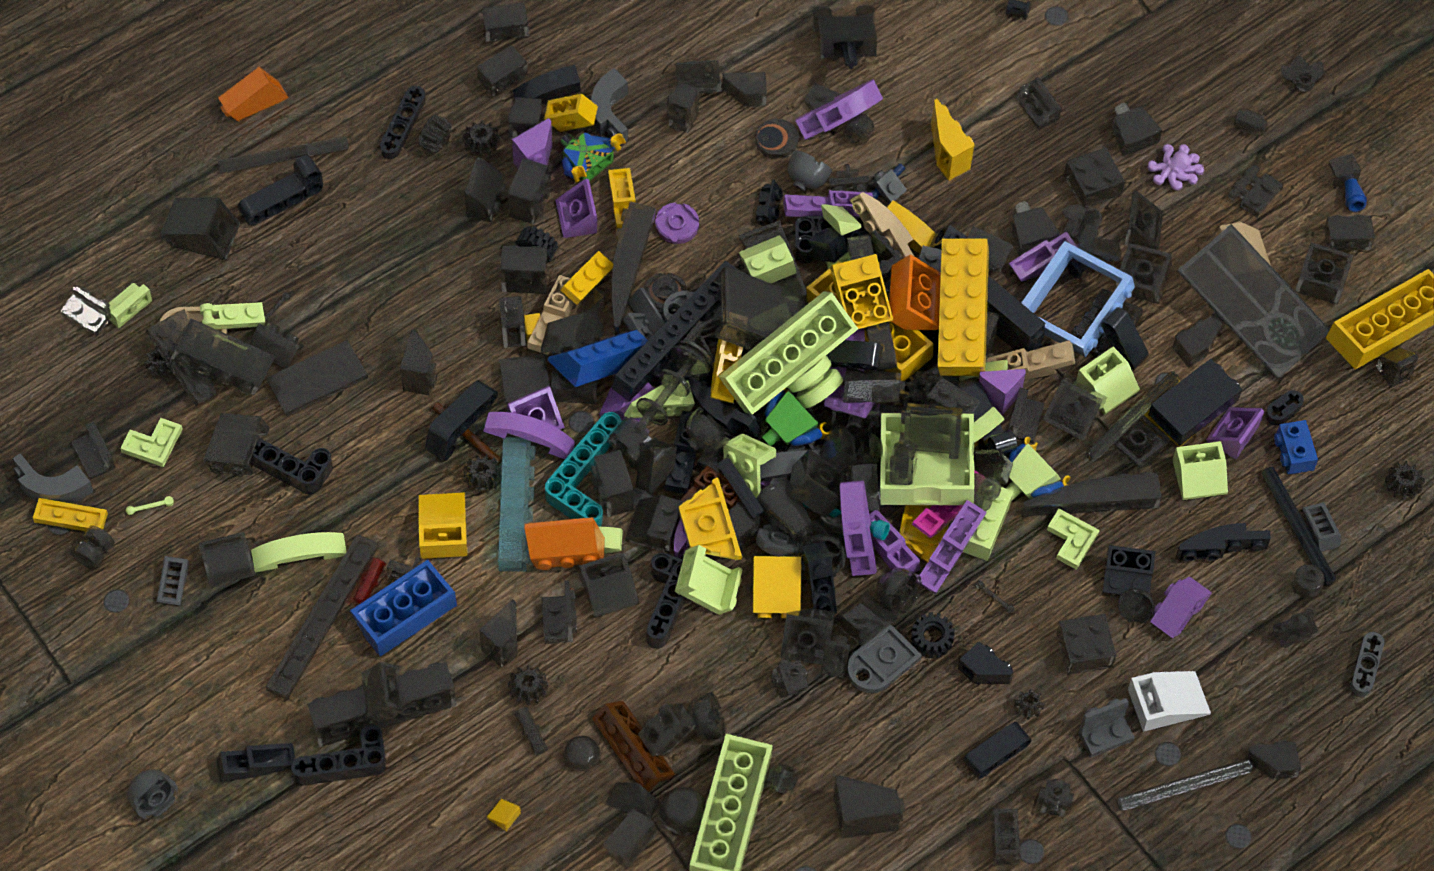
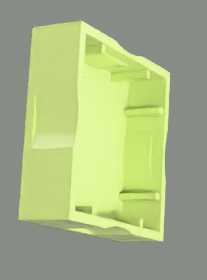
[880,413,974,505]

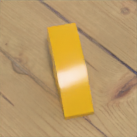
[887,200,936,254]

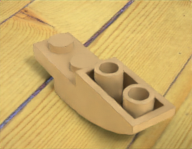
[850,192,915,263]
[527,275,574,355]
[986,340,1075,380]

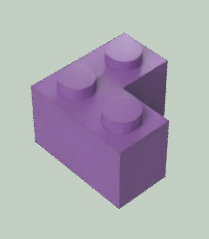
[1150,576,1212,638]

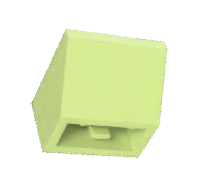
[1076,347,1140,415]
[1173,441,1228,500]

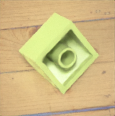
[739,235,797,290]

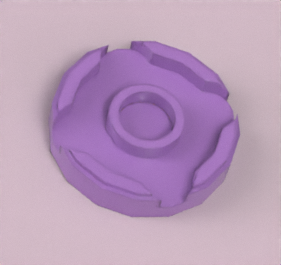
[655,203,699,244]

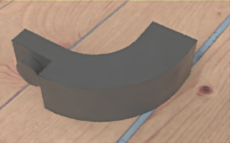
[591,68,628,145]
[13,453,93,503]

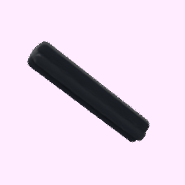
[718,458,764,518]

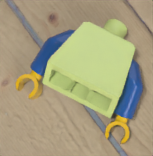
[1005,437,1075,500]

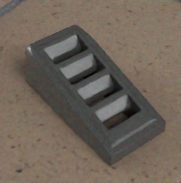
[1302,502,1341,552]
[157,556,190,606]

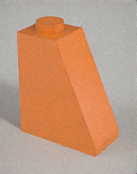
[218,67,289,121]

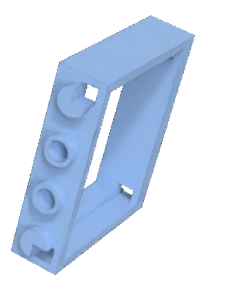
[1022,241,1135,357]

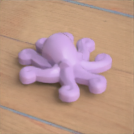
[1147,144,1204,191]

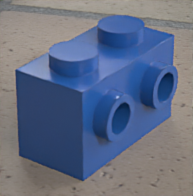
[1274,420,1318,475]

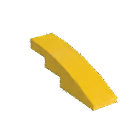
[608,168,642,253]
[710,313,747,403]

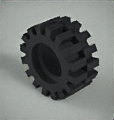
[515,226,558,265]
[911,612,955,659]

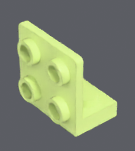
[723,433,776,498]

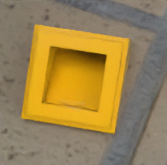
[523,313,541,343]
[487,799,521,831]

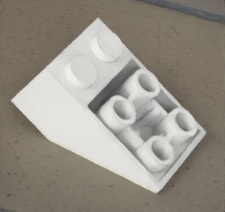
[1128,671,1211,732]

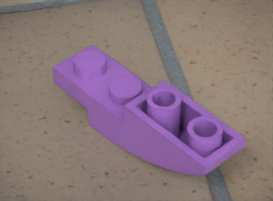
[795,79,883,140]
[783,190,873,217]
[840,480,877,576]

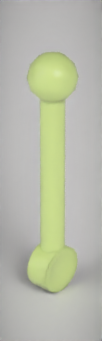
[126,496,174,515]

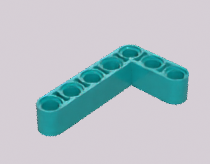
[545,412,621,527]

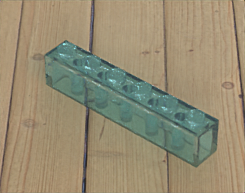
[498,437,536,572]

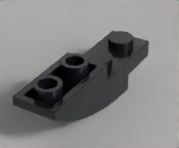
[688,377,762,437]
[665,410,705,494]
[1176,523,1271,562]

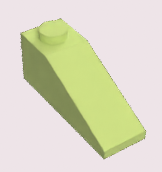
[624,379,695,418]

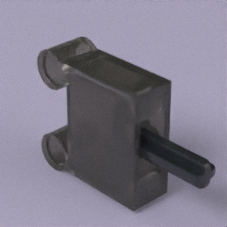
[813,5,877,69]

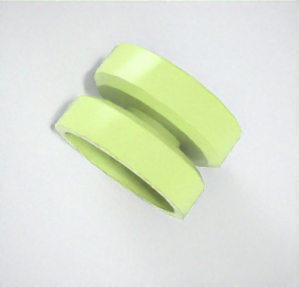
[787,356,843,409]

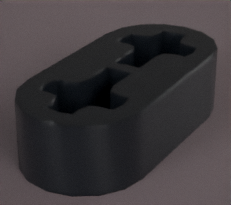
[1265,390,1304,425]

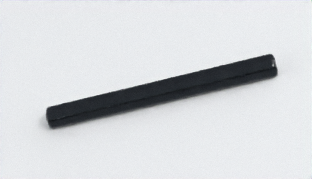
[1262,466,1336,585]

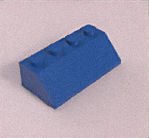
[548,330,648,387]
[350,560,457,657]

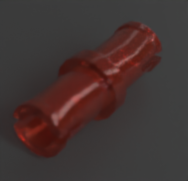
[353,557,386,604]

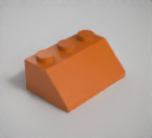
[889,254,941,330]
[525,517,605,570]

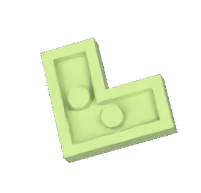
[120,418,183,467]
[1047,509,1099,570]

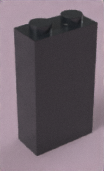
[987,276,1046,352]
[1148,358,1242,446]

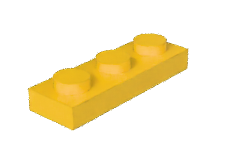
[560,251,615,305]
[33,498,108,534]

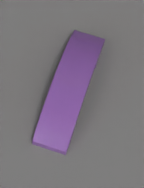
[483,412,575,459]

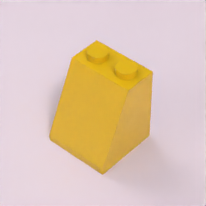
[753,556,801,618]

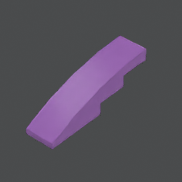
[916,500,987,595]

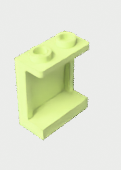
[675,545,743,615]

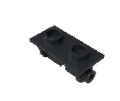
[755,179,783,228]

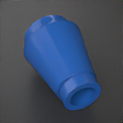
[1345,179,1367,212]

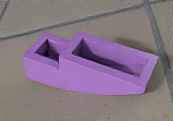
[1009,232,1078,281]
[870,509,920,582]

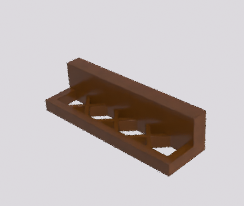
[592,701,675,793]

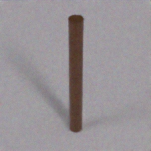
[432,402,503,466]

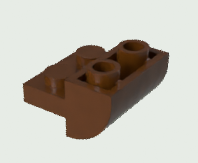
[679,465,741,518]

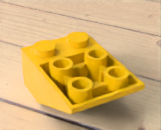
[931,99,974,181]
[830,254,893,329]
[419,493,468,559]

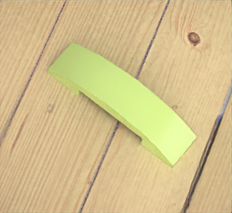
[251,532,347,572]

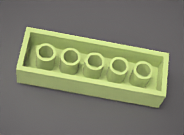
[718,291,858,414]
[689,734,773,871]

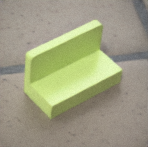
[101,283,152,328]

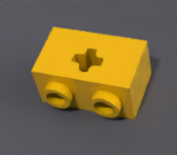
[544,94,598,132]

